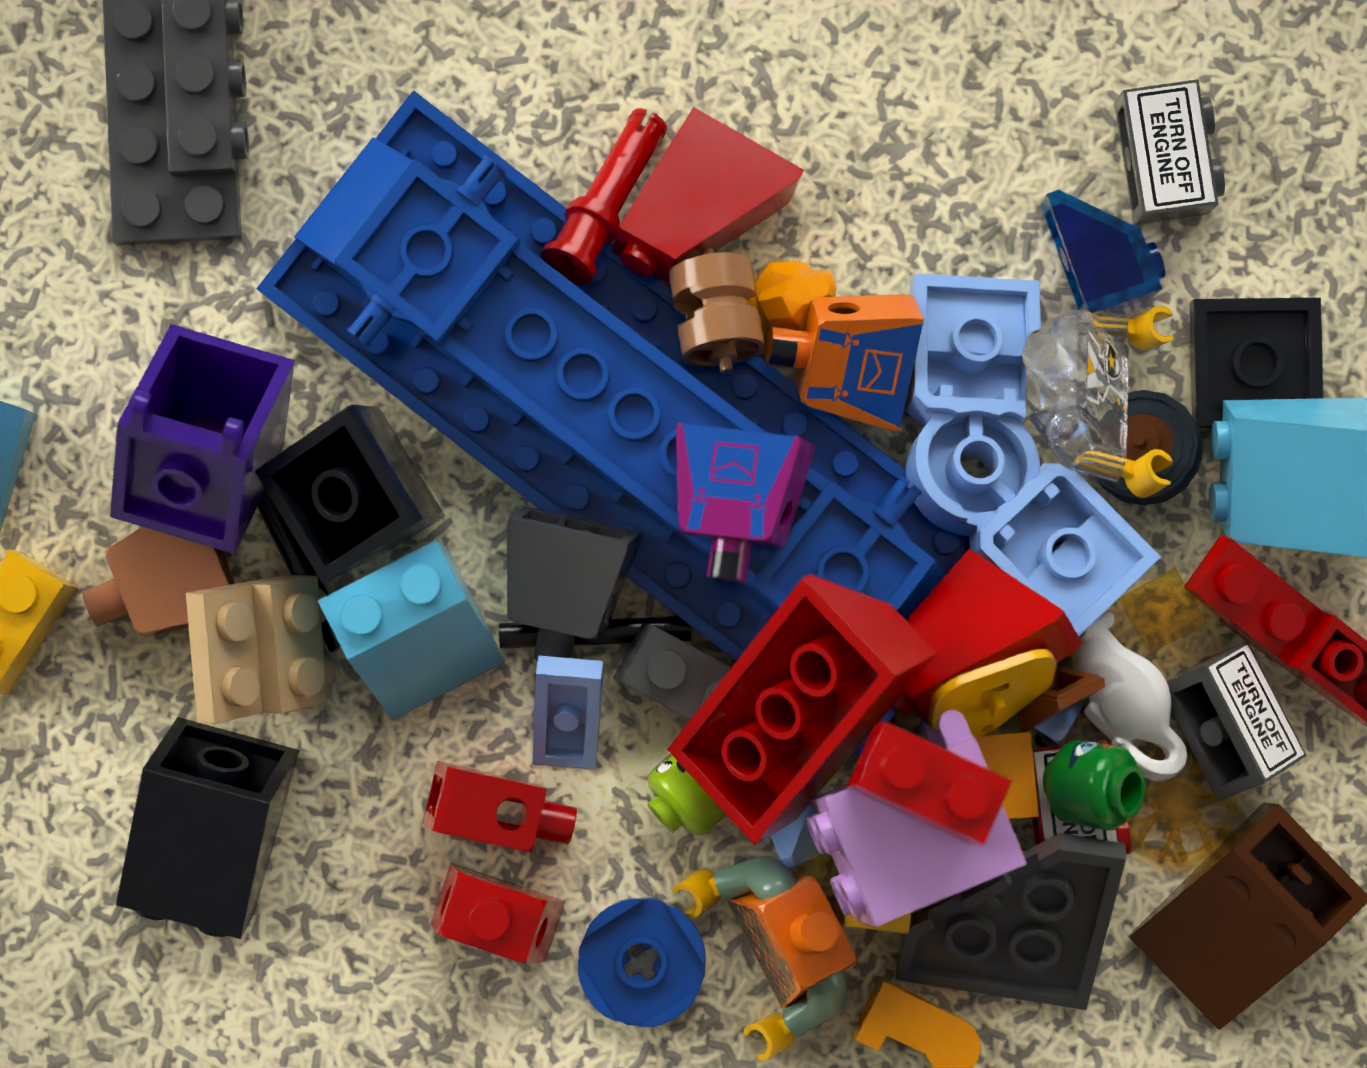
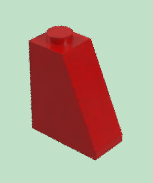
[611,107,804,283]
[890,549,1082,727]

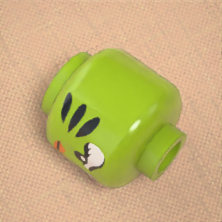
[647,753,726,835]

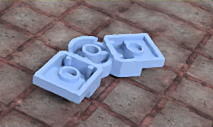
[905,273,1161,636]

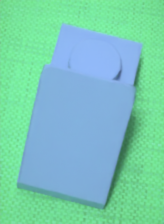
[532,655,604,769]

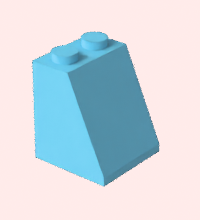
[1209,398,1367,557]
[318,540,506,720]

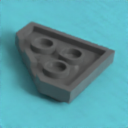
[896,833,1126,1010]

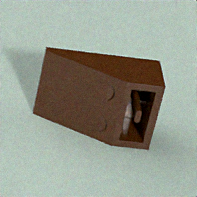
[1128,802,1367,1030]

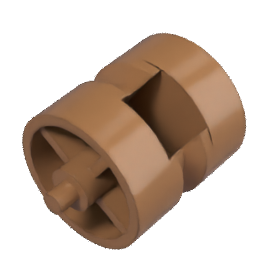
[669,248,765,373]

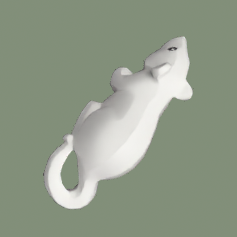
[1063,610,1187,781]

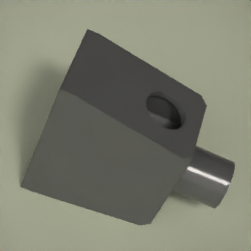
[507,506,641,661]

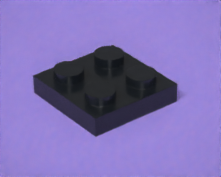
[1189,297,1323,428]

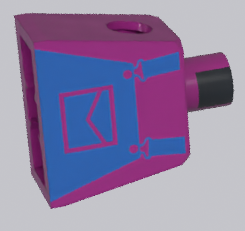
[676,423,815,582]

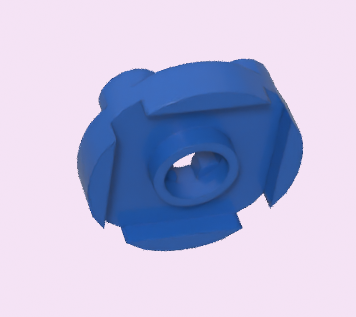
[578,898,705,1027]

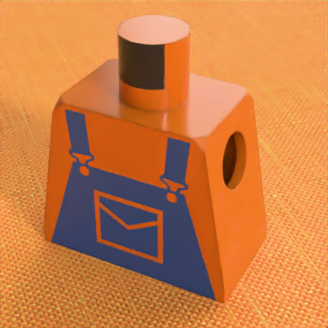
[765,294,924,432]

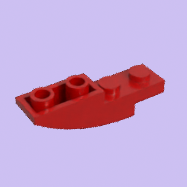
[1183,535,1367,727]

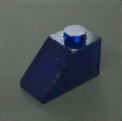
[1040,190,1166,320]

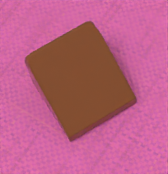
[1016,666,1105,732]

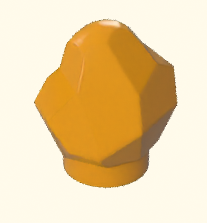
[747,261,837,338]

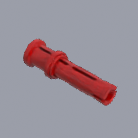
[540,108,668,285]

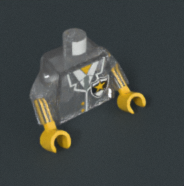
[1022,305,1174,498]

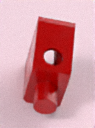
[422,761,577,852]
[430,863,566,964]

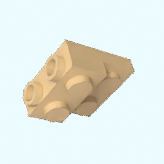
[186,575,335,724]

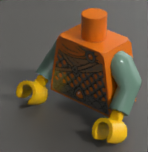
[672,856,857,1061]

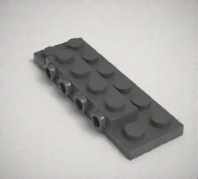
[102,0,249,245]

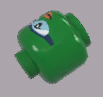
[1042,740,1146,831]

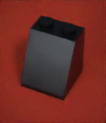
[254,404,445,584]
[116,717,300,939]

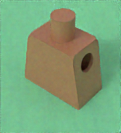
[82,527,236,637]

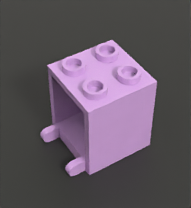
[805,710,1027,927]

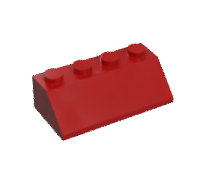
[667,574,937,845]

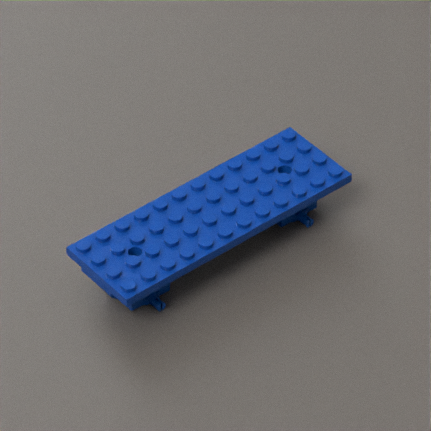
[256,90,969,757]

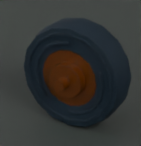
[1086,390,1203,506]

